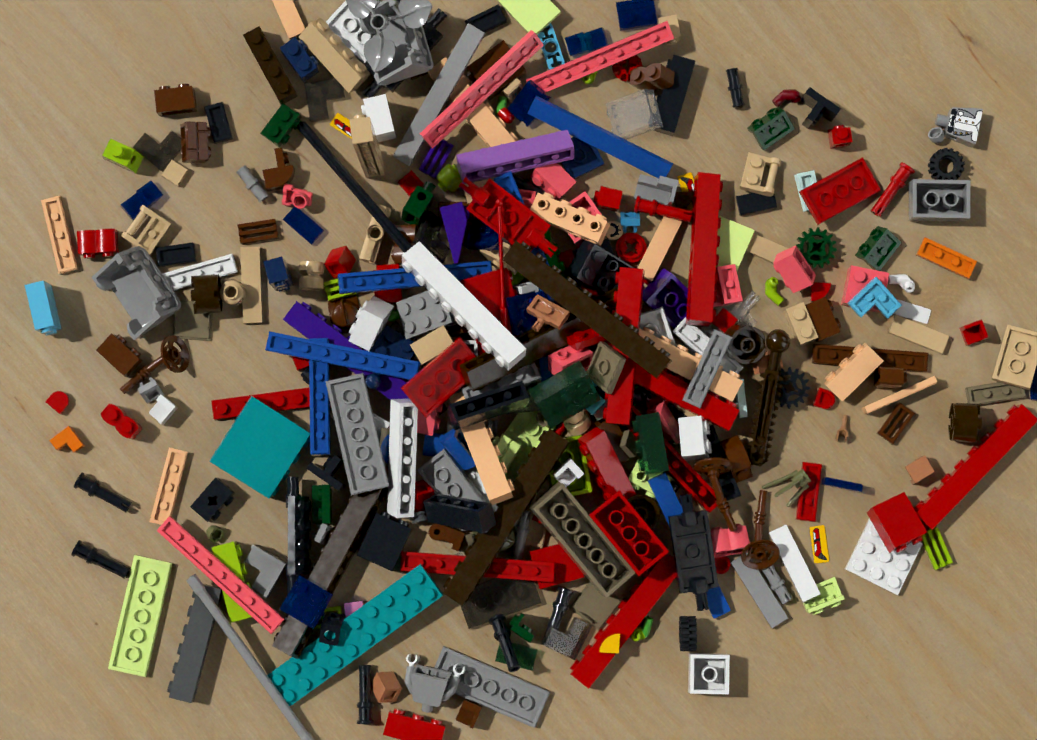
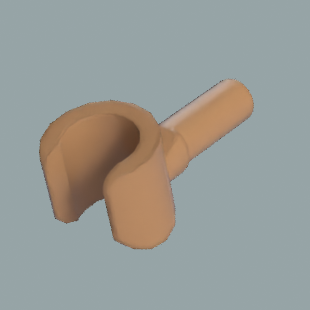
[835,415,848,443]

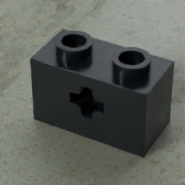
[190,477,235,522]

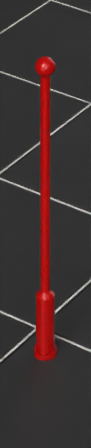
[495,199,508,330]

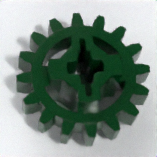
[796,227,837,269]

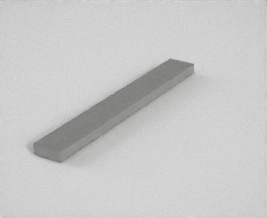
[393,23,486,166]

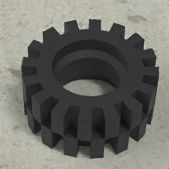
[928,148,965,180]
[679,616,697,651]

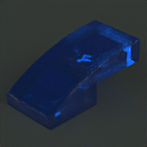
[565,27,608,56]
[121,180,163,221]

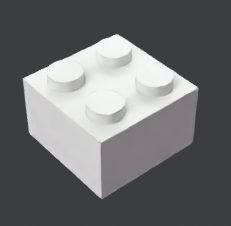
[361,94,396,142]
[349,296,394,351]
[678,416,712,461]
[688,653,730,694]

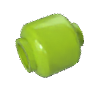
[437,164,462,192]

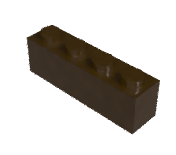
[243,26,298,105]

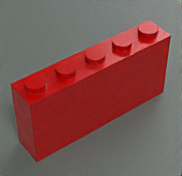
[459,267,527,355]

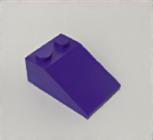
[440,202,470,264]
[642,268,688,329]

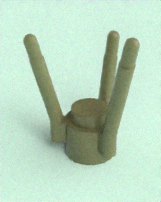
[762,469,811,507]

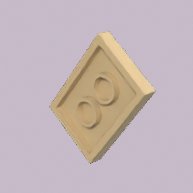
[992,325,1037,390]

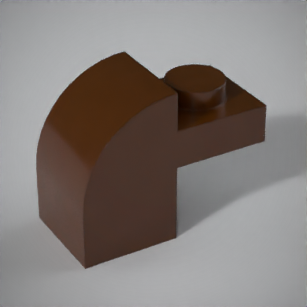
[263,147,295,191]
[720,435,753,483]

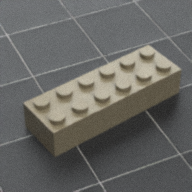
[529,482,635,598]

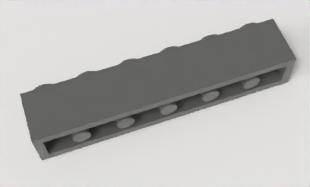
[167,584,223,703]

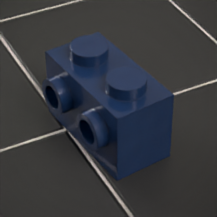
[280,37,319,83]

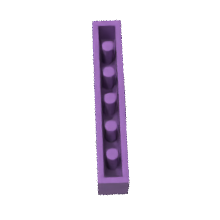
[456,130,574,184]

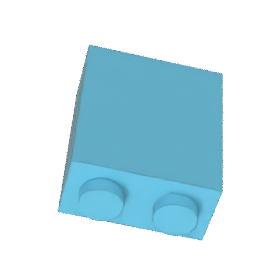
[25,281,62,336]

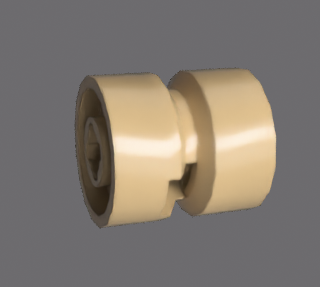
[299,261,324,291]
[557,399,591,436]

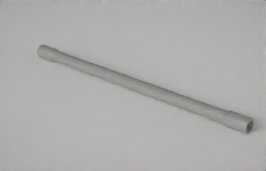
[186,574,315,740]

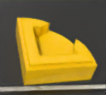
[599,634,620,653]

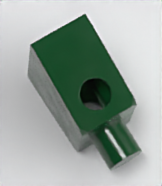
[401,181,436,226]

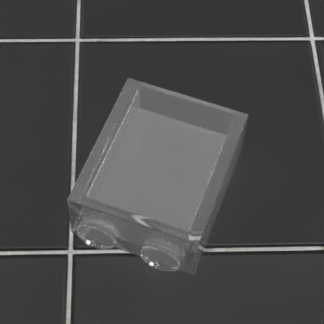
[606,89,663,140]

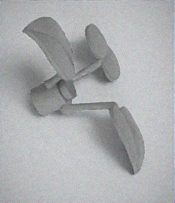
[346,0,432,72]

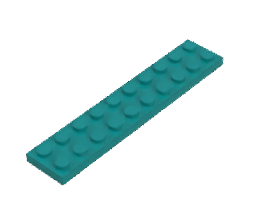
[267,564,443,706]

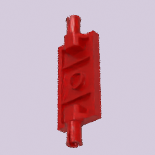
[458,177,558,258]

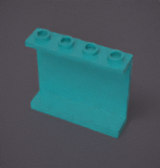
[209,396,310,499]

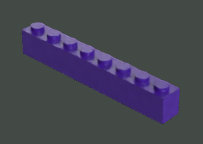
[283,301,409,400]

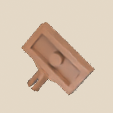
[526,294,570,332]

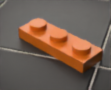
[916,237,977,279]

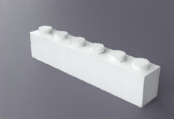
[387,398,418,518]

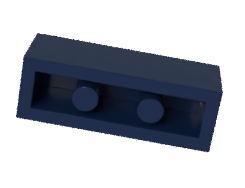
[263,256,294,292]

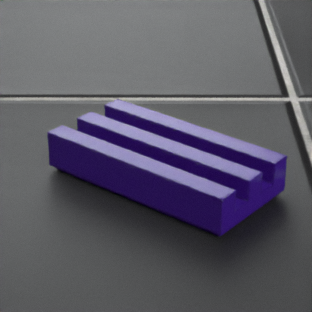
[419,140,454,179]

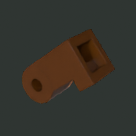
[428,524,466,552]

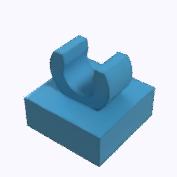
[620,212,640,233]

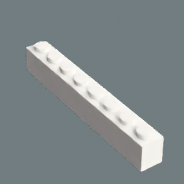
[402,241,526,371]

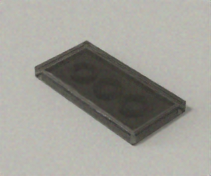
[460,578,541,629]

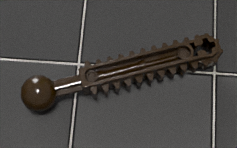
[747,329,790,467]

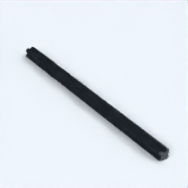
[297,121,413,253]

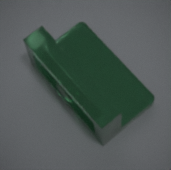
[495,642,538,671]

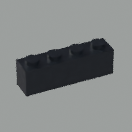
[649,55,695,136]
[448,381,530,430]
[423,493,496,534]

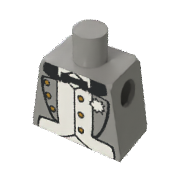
[935,107,983,147]

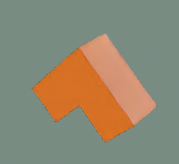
[49,426,85,453]

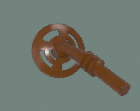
[120,335,190,394]
[694,458,737,532]
[741,490,780,570]

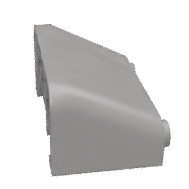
[359,0,434,86]
[92,246,181,340]

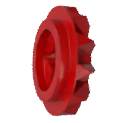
[612,55,643,82]
[616,232,646,263]

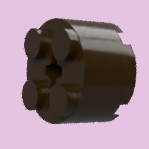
[191,274,223,314]
[724,323,766,364]
[948,403,982,442]
[627,495,660,529]

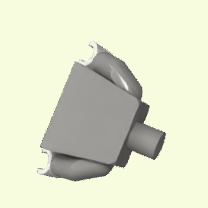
[405,654,465,713]

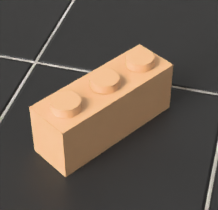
[824,343,883,402]

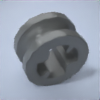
[412,510,428,524]

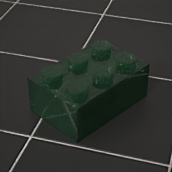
[529,361,601,429]
[631,412,669,475]

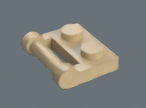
[739,152,781,197]
[121,204,171,255]

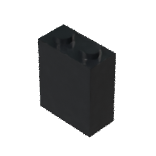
[357,511,412,571]

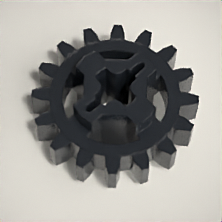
[776,367,810,409]

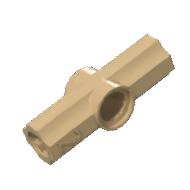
[359,205,392,264]

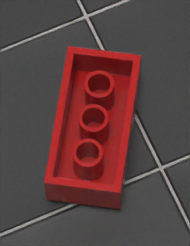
[589,490,669,576]

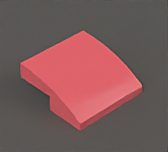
[713,264,743,308]

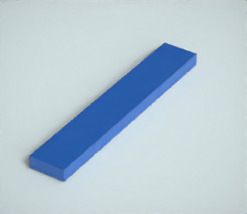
[309,338,330,455]

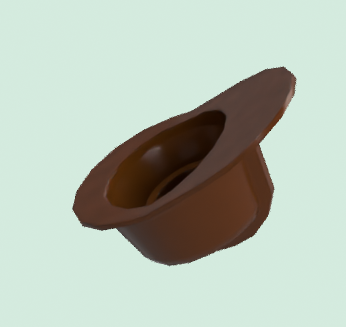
[328,291,359,333]

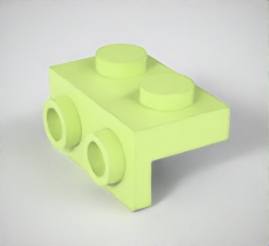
[803,577,845,615]

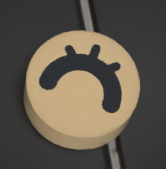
[605,221,623,240]

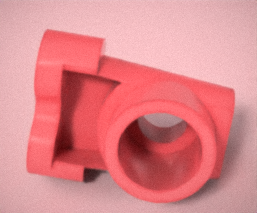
[282,184,313,209]

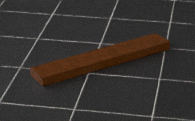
[812,344,928,372]

